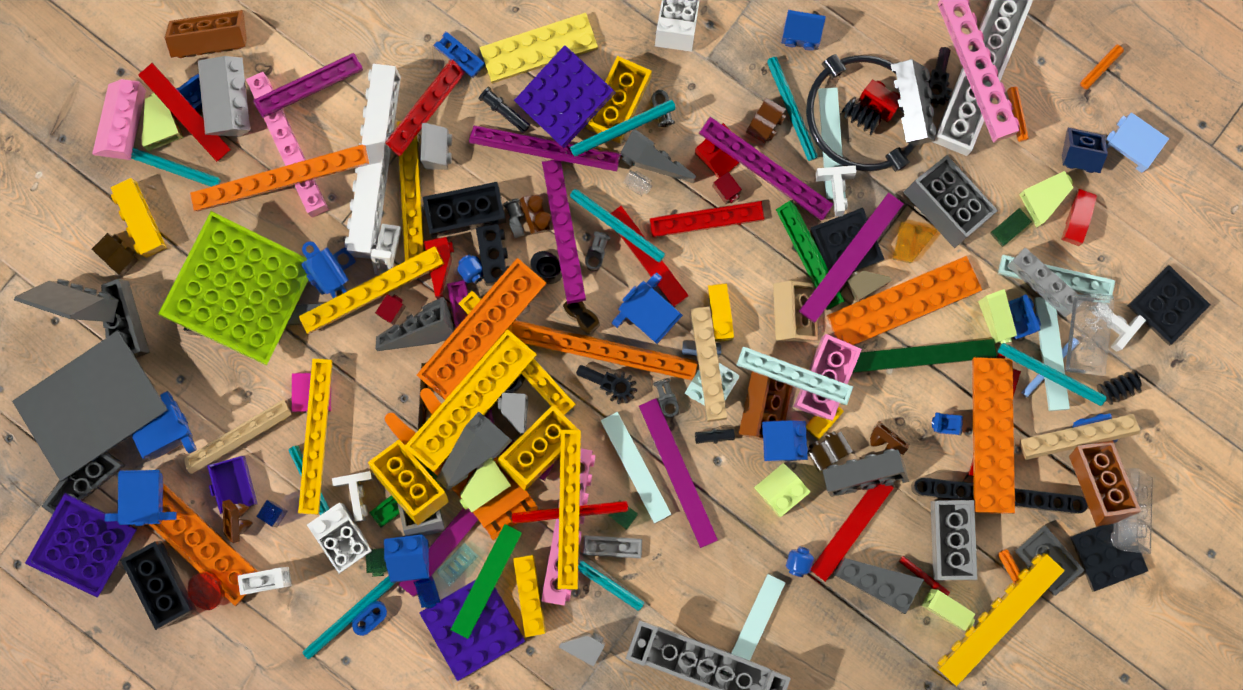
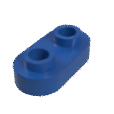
[352,601,387,636]

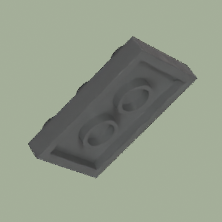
[1014,525,1084,596]

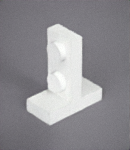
[815,165,856,217]
[371,224,401,275]
[1090,302,1146,352]
[332,471,375,522]
[238,567,292,595]

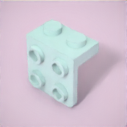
[684,363,739,406]

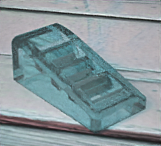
[437,543,478,586]

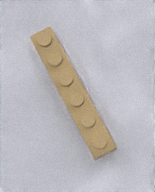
[690,307,727,422]
[184,399,292,474]
[1019,414,1140,460]

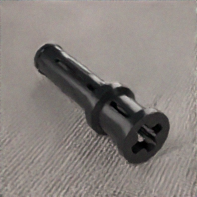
[478,86,531,133]

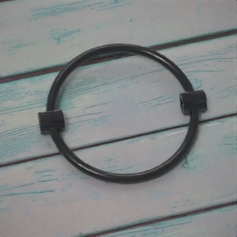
[806,54,916,172]

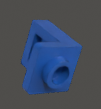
[932,412,963,436]

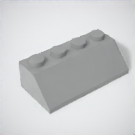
[198,56,250,137]
[930,500,977,580]

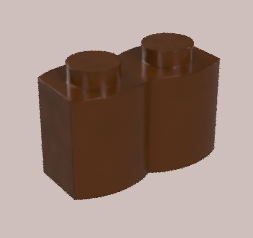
[746,98,786,143]

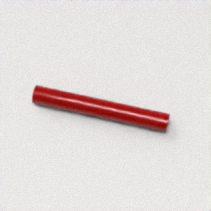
[898,556,950,596]

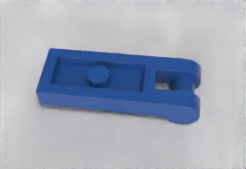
[433,31,485,78]

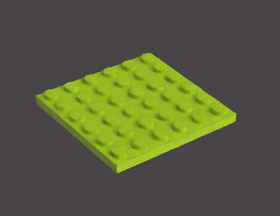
[158,211,308,365]

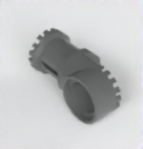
[652,90,675,127]
[503,198,525,239]
[585,232,611,271]
[653,378,679,418]

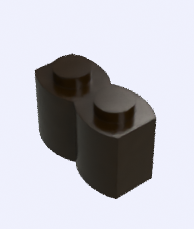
[92,233,138,277]
[563,301,600,335]
[807,431,853,472]

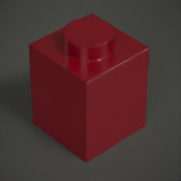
[712,171,742,204]
[375,294,406,325]

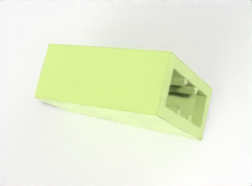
[142,93,184,151]
[1019,171,1073,228]
[978,289,1017,344]
[459,458,511,512]
[921,589,975,631]

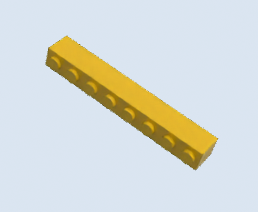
[936,553,1065,687]

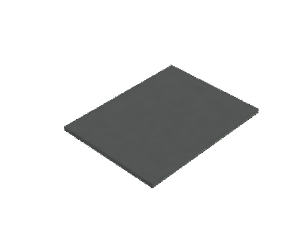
[12,331,168,482]

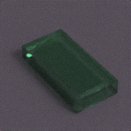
[990,208,1032,247]

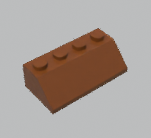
[165,10,247,58]
[739,371,793,440]
[1069,440,1141,527]

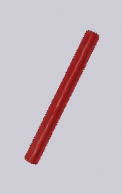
[512,501,628,524]

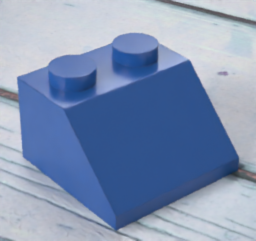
[781,10,826,51]
[762,421,808,461]
[384,535,429,583]

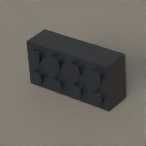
[422,182,507,238]
[120,541,197,630]

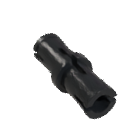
[695,428,735,444]

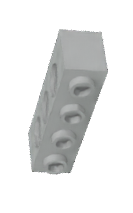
[1007,248,1084,317]

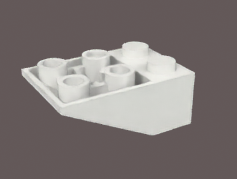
[655,0,700,52]
[307,503,372,574]

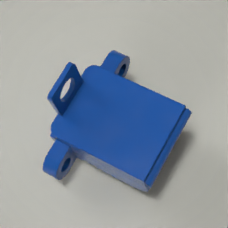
[302,241,356,298]
[612,272,683,344]
[132,391,197,460]
[105,470,177,526]

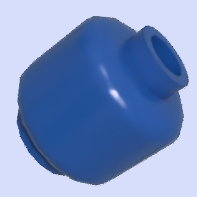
[457,255,484,284]
[786,546,814,577]

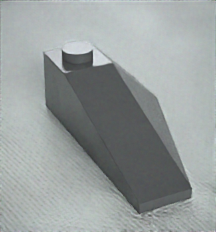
[621,129,696,183]
[375,297,455,351]
[436,411,512,490]

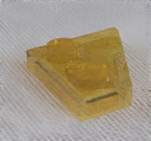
[892,222,937,263]

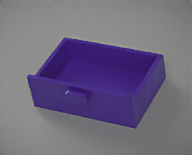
[207,456,258,514]

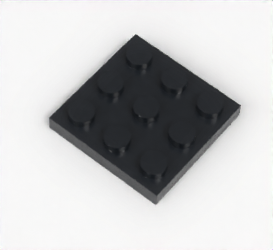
[809,207,885,273]
[1127,265,1211,346]
[1070,518,1148,592]

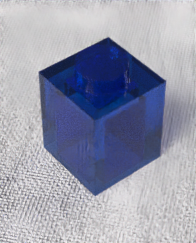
[256,500,288,527]
[413,576,440,609]

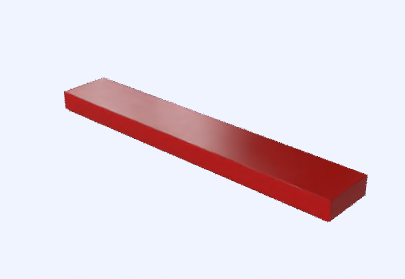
[385,59,466,156]
[138,63,231,162]
[649,201,765,238]
[610,205,689,307]
[810,483,894,582]

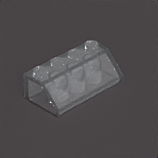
[1065,294,1114,376]
[1111,468,1153,554]

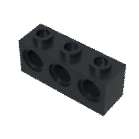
[476,224,510,286]

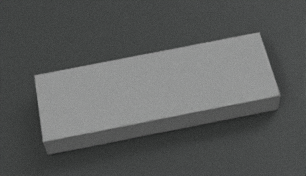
[583,535,642,558]

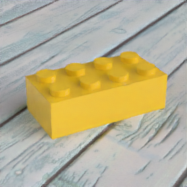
[586,56,652,144]
[497,405,579,491]
[368,440,449,526]

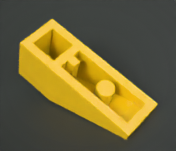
[708,284,734,342]

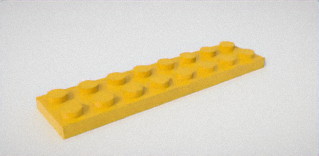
[404,329,537,473]

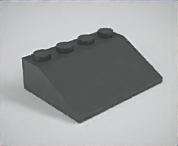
[904,155,998,248]
[14,279,118,322]

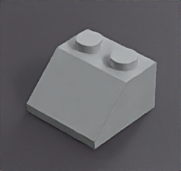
[421,123,452,170]
[498,393,528,435]
[397,502,445,536]
[559,633,606,667]

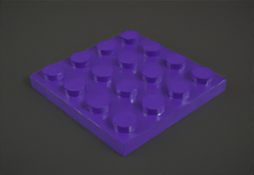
[514,45,616,148]
[25,493,137,598]
[419,580,526,681]

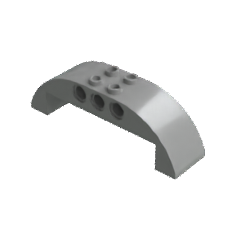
[625,620,791,690]

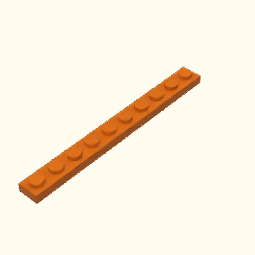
[190,144,369,212]
[508,320,698,380]

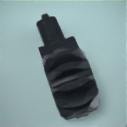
[928,47,952,108]
[576,365,637,405]

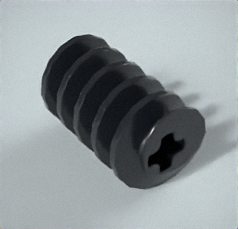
[840,96,882,136]
[1097,369,1142,405]

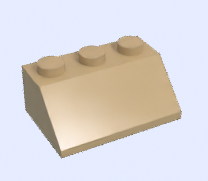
[773,281,818,342]

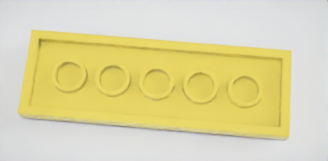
[480,13,598,84]

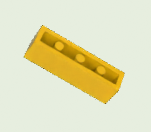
[110,178,167,258]
[513,555,546,637]

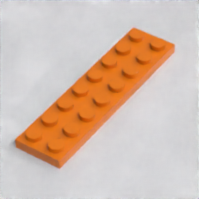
[827,256,982,346]
[417,258,547,400]
[972,358,1015,514]
[149,482,258,606]

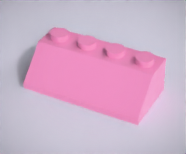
[92,79,146,160]
[793,334,862,421]

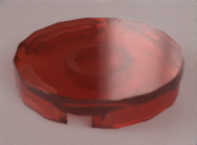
[187,572,225,610]

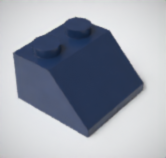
[1062,127,1108,173]

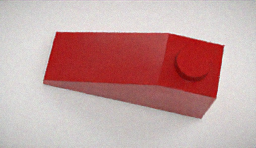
[424,237,454,299]

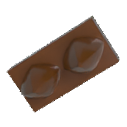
[519,194,551,235]
[870,421,910,455]
[222,499,253,543]

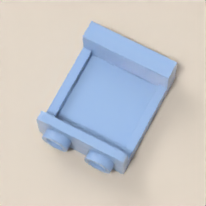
[1106,112,1169,173]

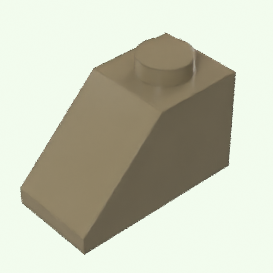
[845,271,892,302]

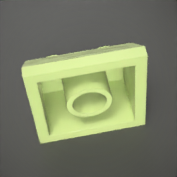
[754,463,810,517]

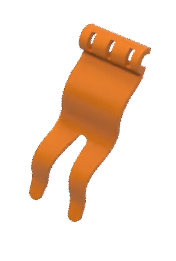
[385,388,539,541]

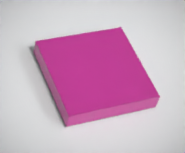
[292,373,331,412]

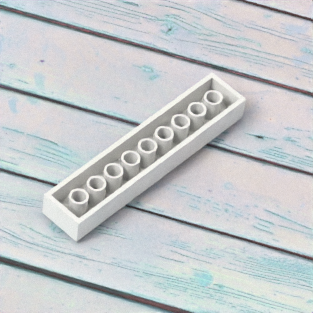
[933,0,1033,156]
[345,64,401,259]

